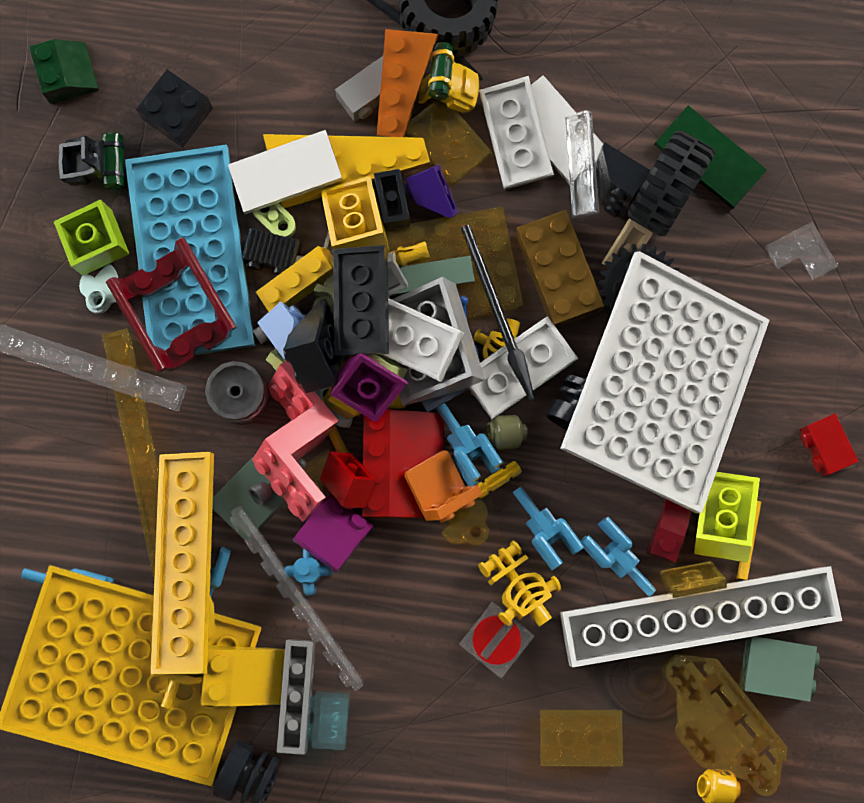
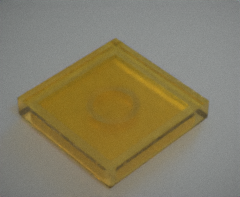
[660,561,727,598]

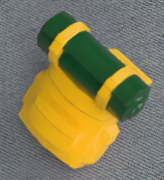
[418,42,479,113]

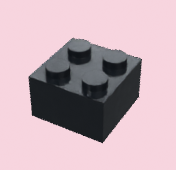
[136,69,213,148]

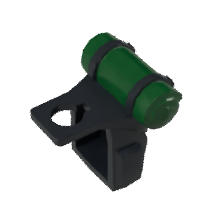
[58,132,126,191]

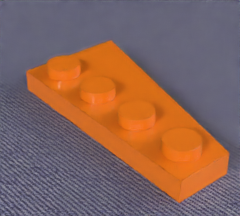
[377,29,438,137]

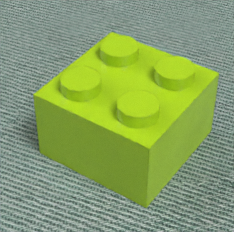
[54,200,129,276]

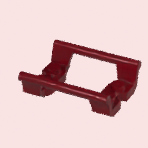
[106,237,237,373]

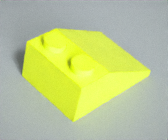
[694,472,760,563]

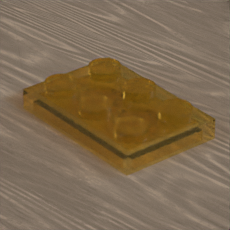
[406,100,492,186]
[539,710,623,766]

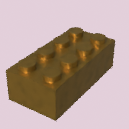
[515,210,604,328]

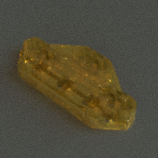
[661,654,788,796]

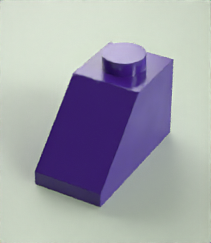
[405,164,458,218]

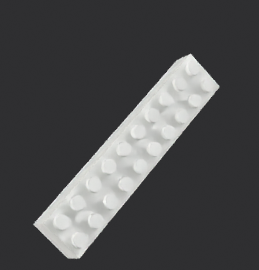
[560,566,842,667]

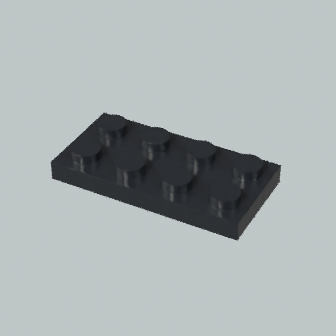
[333,245,389,357]

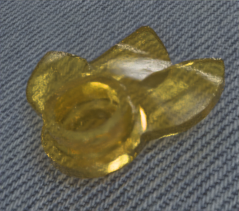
[441,498,489,545]

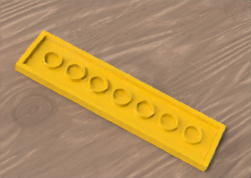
[151,452,214,675]

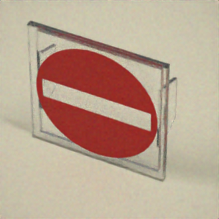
[459,602,534,678]

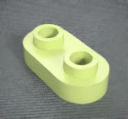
[253,203,296,238]

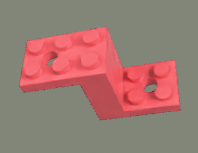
[252,361,339,522]

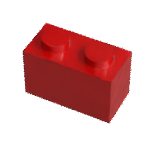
[800,413,859,477]
[320,451,376,509]

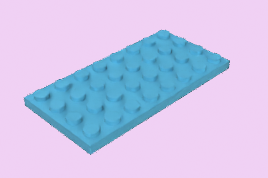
[125,145,255,355]

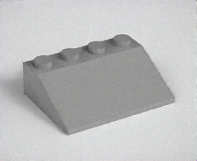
[392,277,485,405]

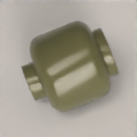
[486,415,527,450]

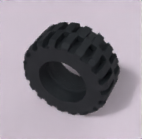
[399,0,498,57]
[627,131,716,236]

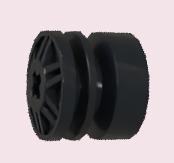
[546,375,586,431]
[213,740,281,803]

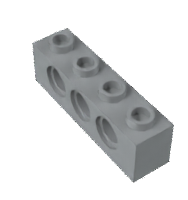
[277,639,316,754]

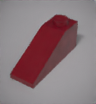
[646,499,692,563]

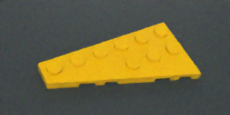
[263,134,431,208]

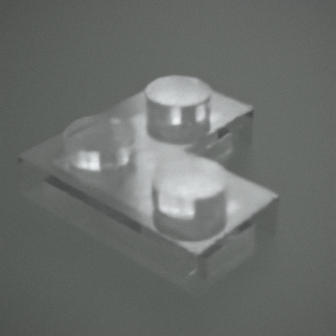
[765,222,838,280]

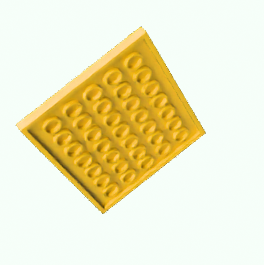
[0,565,262,787]

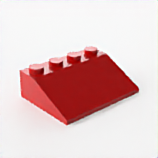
[362,410,444,519]

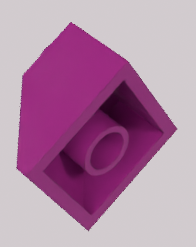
[331,353,407,422]
[293,494,373,573]

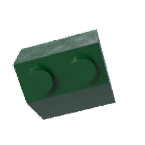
[29,39,99,104]

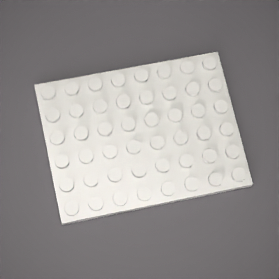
[560,251,769,513]

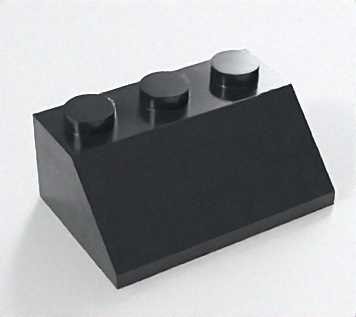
[593,142,650,219]

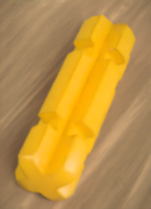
[477,461,522,499]

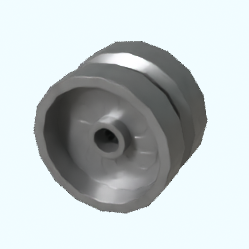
[205,361,269,424]

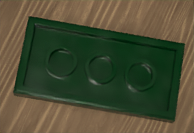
[654,105,767,209]

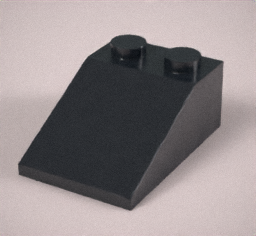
[283,298,342,393]

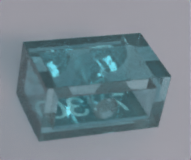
[307,690,351,750]

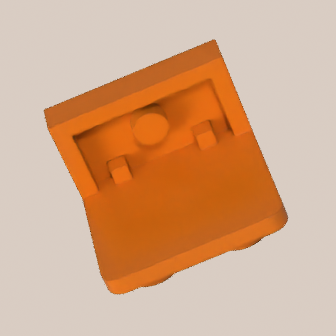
[405,450,483,523]

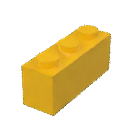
[256,246,333,312]

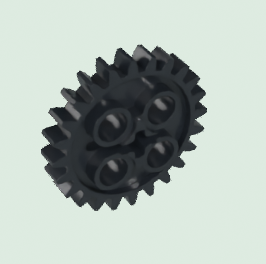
[597,244,680,314]

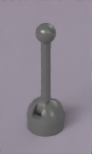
[249,459,306,506]

